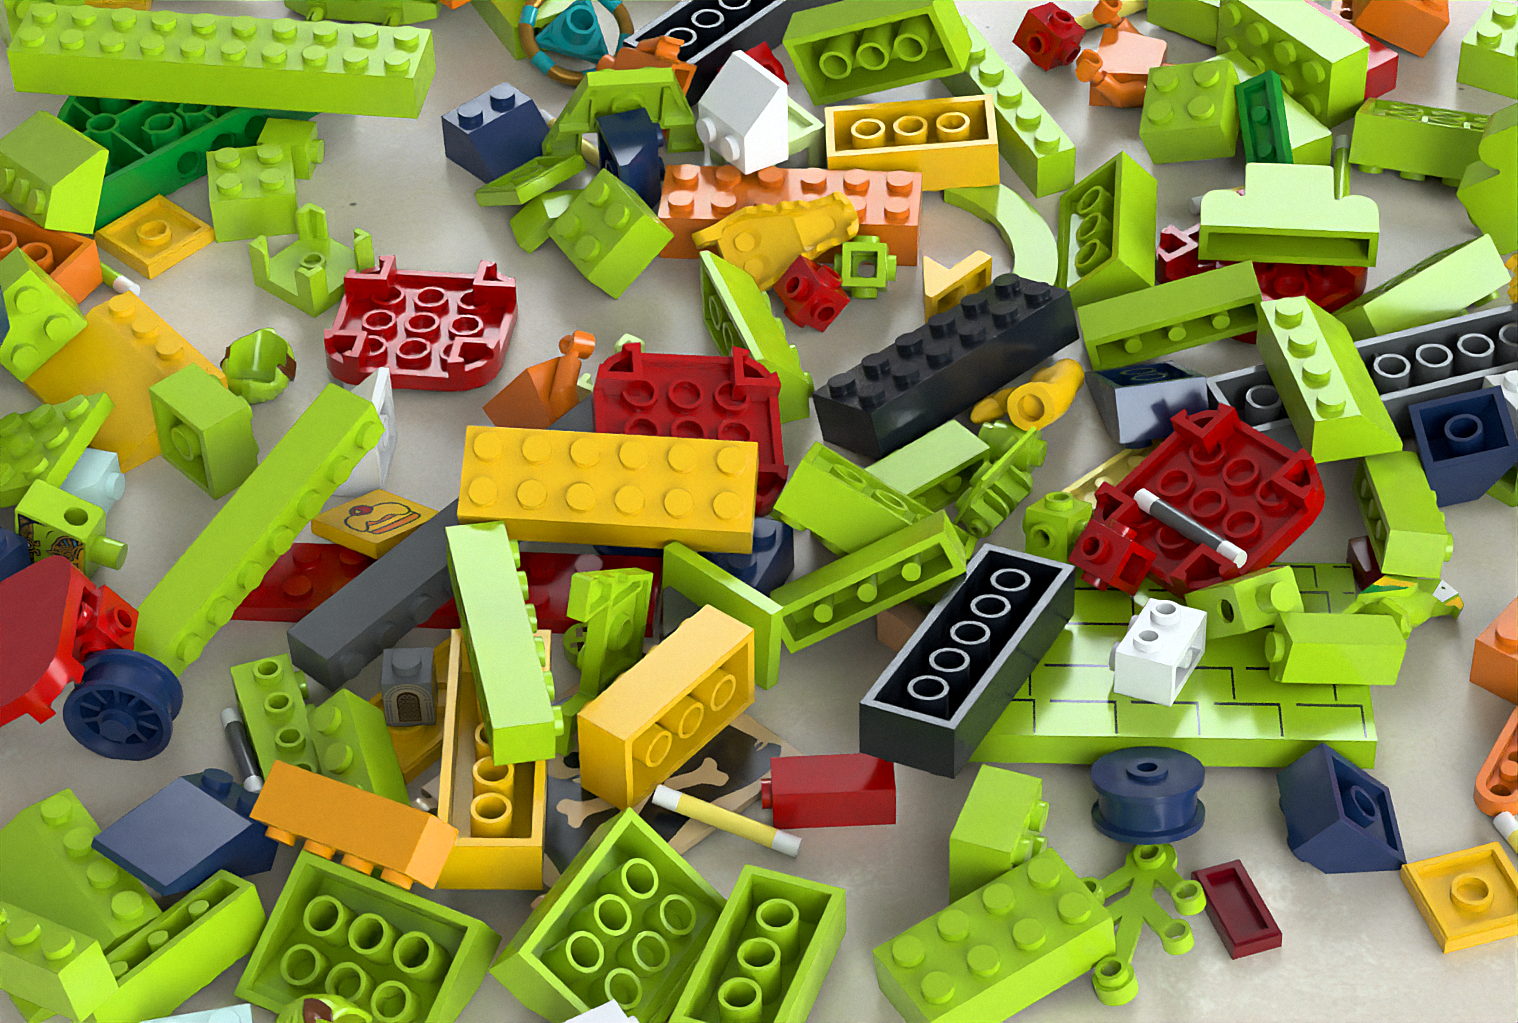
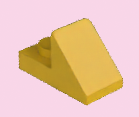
[922,250,992,324]

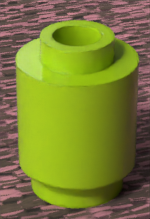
[978,420,1048,474]

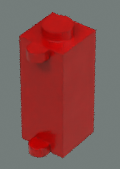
[761,753,896,830]

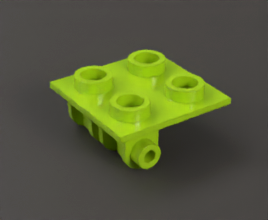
[952,426,1036,539]

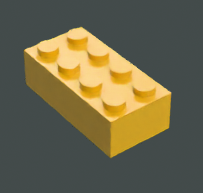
[825,94,1000,192]
[577,604,755,811]

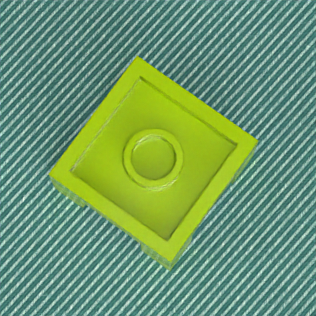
[248,202,375,318]

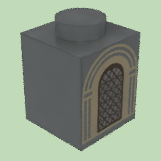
[381,647,438,726]

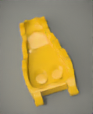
[692,191,859,291]

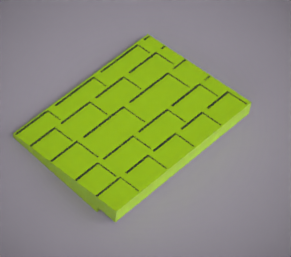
[967,558,1377,769]

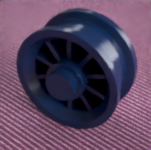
[63,649,184,761]
[1090,746,1205,845]

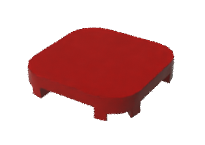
[1155,189,1368,344]
[324,255,518,392]
[591,342,789,517]
[1093,403,1326,601]
[0,555,96,727]

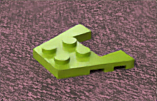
[541,66,705,156]
[555,567,653,757]

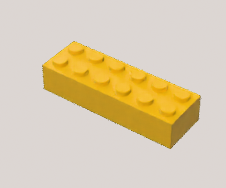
[457,425,759,554]
[437,629,552,890]

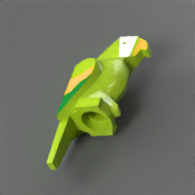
[1340,574,1464,640]

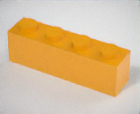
[249,759,459,890]

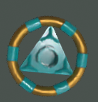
[518,0,634,86]

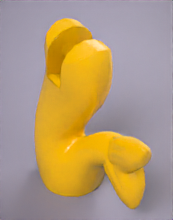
[970,358,1084,431]

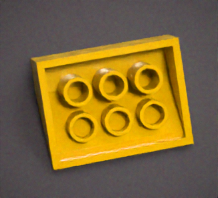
[23,290,228,474]

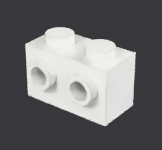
[1108,598,1207,707]

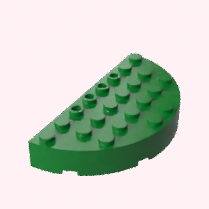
[57,96,321,236]

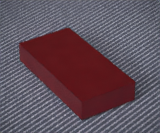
[1191,859,1283,960]

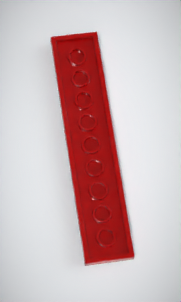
[230,542,663,638]

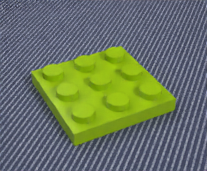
[0,392,115,509]

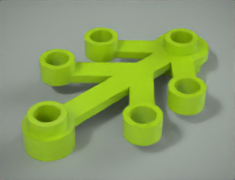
[1080,843,1206,1006]

